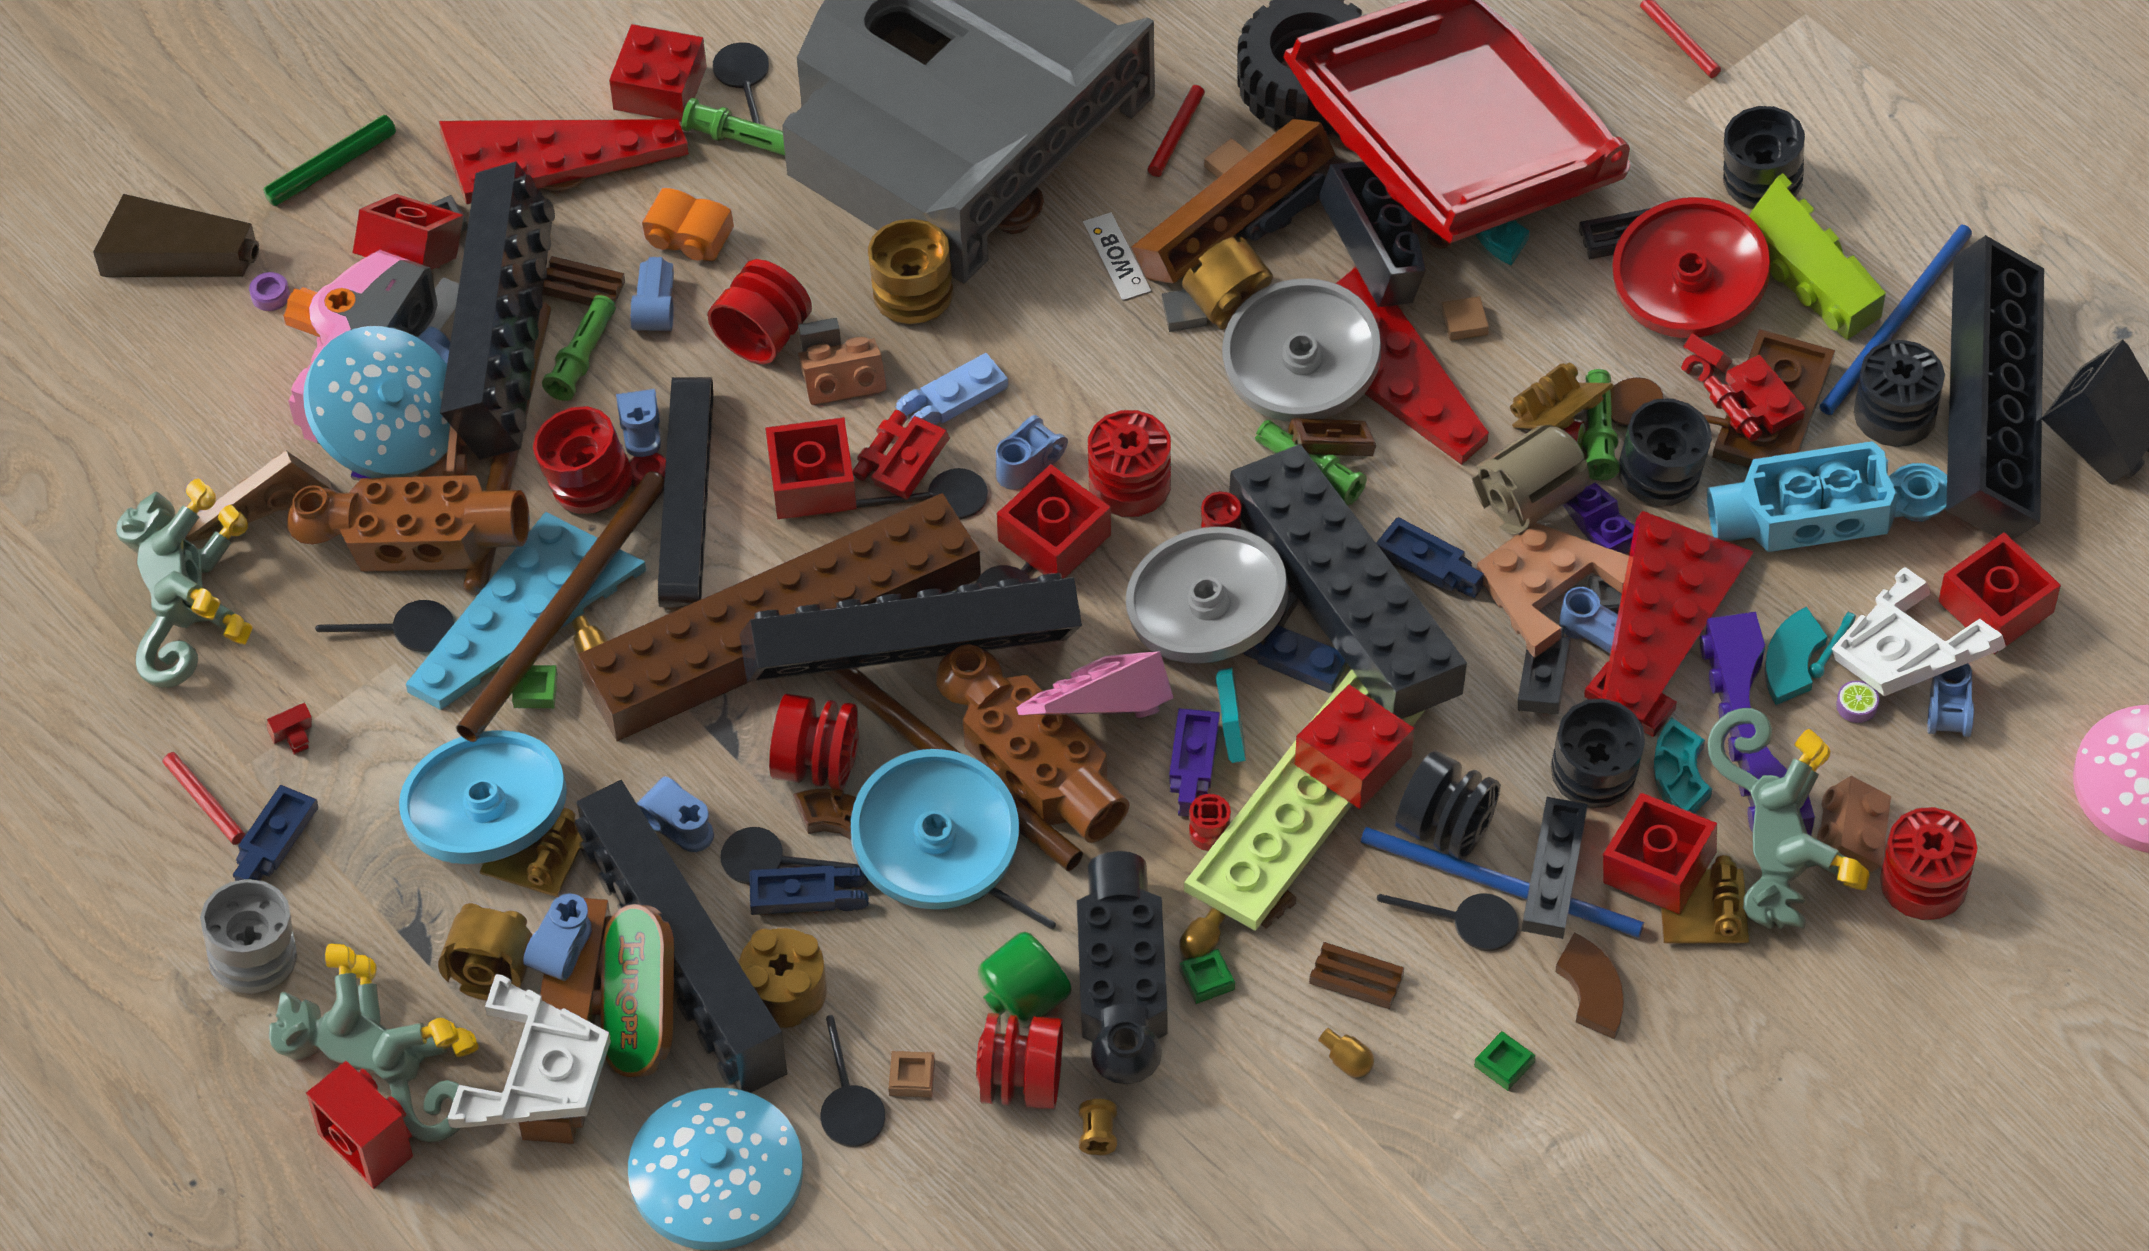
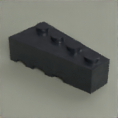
[1318,161,1426,307]

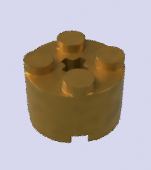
[1182,237,1273,330]
[438,903,532,1000]
[739,928,827,1028]

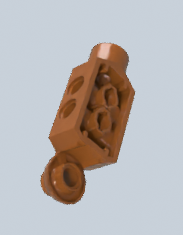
[287,475,530,572]
[935,644,1130,843]

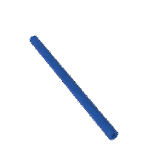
[1819,225,1972,415]
[1361,827,1644,938]

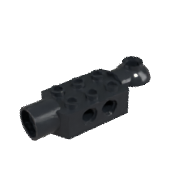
[1077,851,1168,1085]

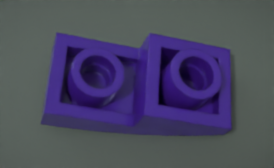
[1563,482,1635,554]

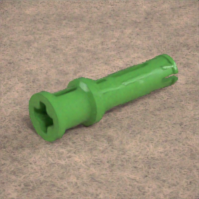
[681,98,785,156]
[541,295,616,401]
[1582,369,1619,481]
[1255,420,1367,506]

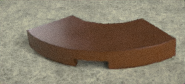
[793,788,857,840]
[1555,932,1624,1040]

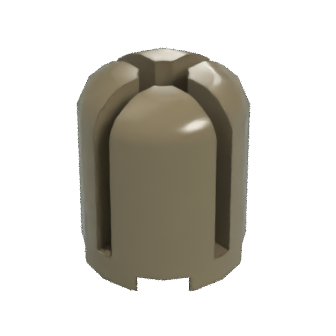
[1472,425,1589,534]

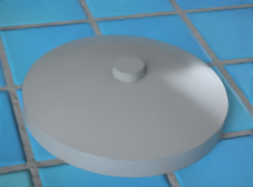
[1222,279,1381,422]
[1126,527,1289,663]

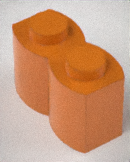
[642,188,734,261]

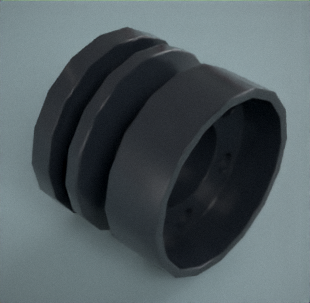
[1723,106,1805,209]
[1853,340,1945,447]
[1619,399,1712,506]
[1551,699,1645,808]
[1395,750,1501,861]

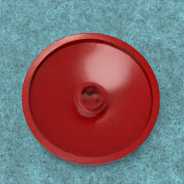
[1612,197,1770,338]

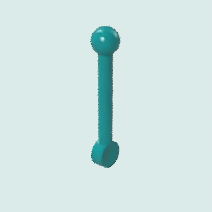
[1808,611,1856,679]

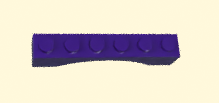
[1699,612,1815,836]

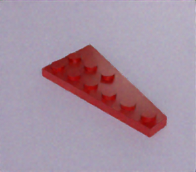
[439,119,689,205]
[1336,267,1489,465]
[1602,511,1754,723]

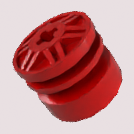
[707,259,812,365]
[533,406,633,514]
[1088,410,1171,517]
[769,693,859,790]
[1880,807,1978,920]
[976,1013,1063,1110]

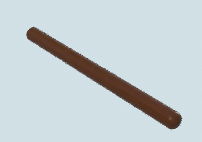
[463,302,551,596]
[456,471,665,742]
[823,668,1083,871]

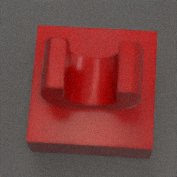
[1681,333,1733,384]
[267,702,312,755]

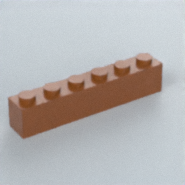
[1131,119,1336,284]
[518,896,612,1144]

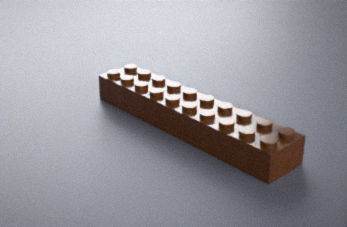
[577,493,981,741]

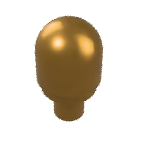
[571,615,608,654]
[1179,908,1226,959]
[1318,1028,1374,1078]

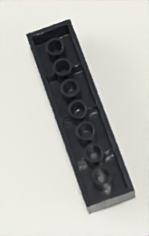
[440,161,555,460]
[1946,235,2044,540]
[1229,444,1467,719]
[740,573,1082,682]
[575,780,788,1093]

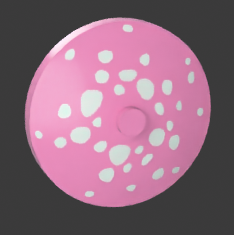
[2073,705,2149,853]

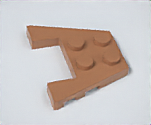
[1477,523,1629,657]

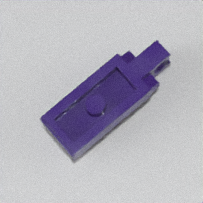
[1169,708,1220,816]

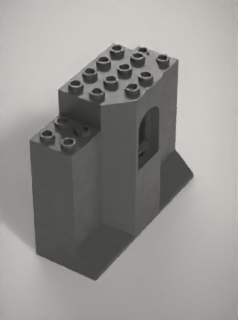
[782,0,1155,284]

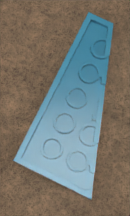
[406,512,646,710]

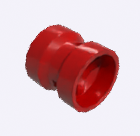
[1201,491,1241,529]
[1189,794,1231,851]

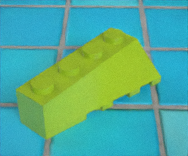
[1748,173,1886,340]

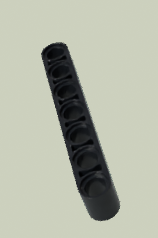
[658,377,713,607]

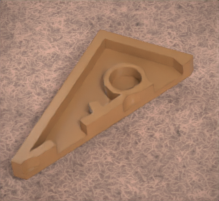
[185,450,333,542]

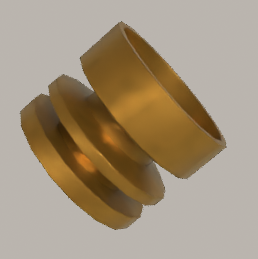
[868,219,954,324]

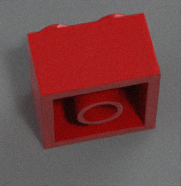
[609,24,707,122]
[352,193,464,270]
[765,417,857,520]
[996,464,1111,579]
[1938,533,2061,655]
[1295,684,1415,809]
[1603,792,1717,914]
[306,1061,413,1189]

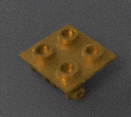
[1510,362,1614,430]
[479,808,583,897]
[1661,855,1749,943]

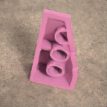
[1016,651,1173,718]

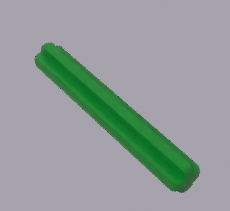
[263,115,396,206]

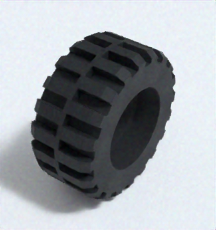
[1237,0,1366,134]

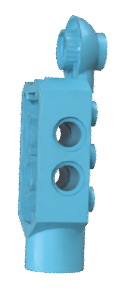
[1707,441,1947,552]

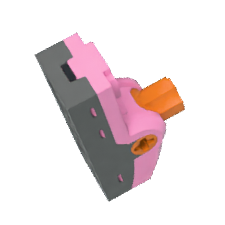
[283,250,438,444]

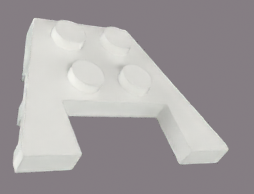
[1832,567,2006,696]
[447,974,611,1128]

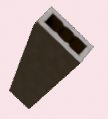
[93,194,259,277]

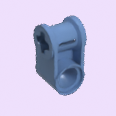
[616,389,661,457]
[996,415,1068,489]
[1927,663,1974,737]
[637,776,714,852]
[523,893,592,981]

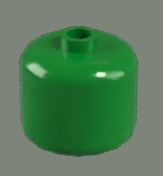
[978,932,1072,1028]

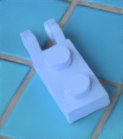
[895,353,1008,425]

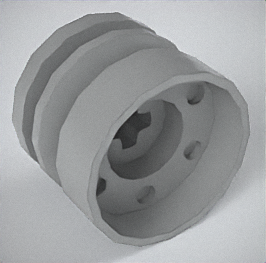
[200,879,297,994]

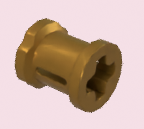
[1079,1099,1117,1155]

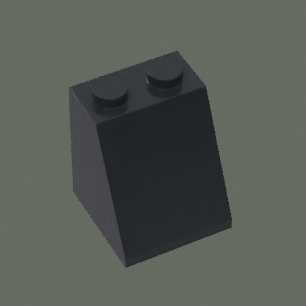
[2041,339,2149,484]

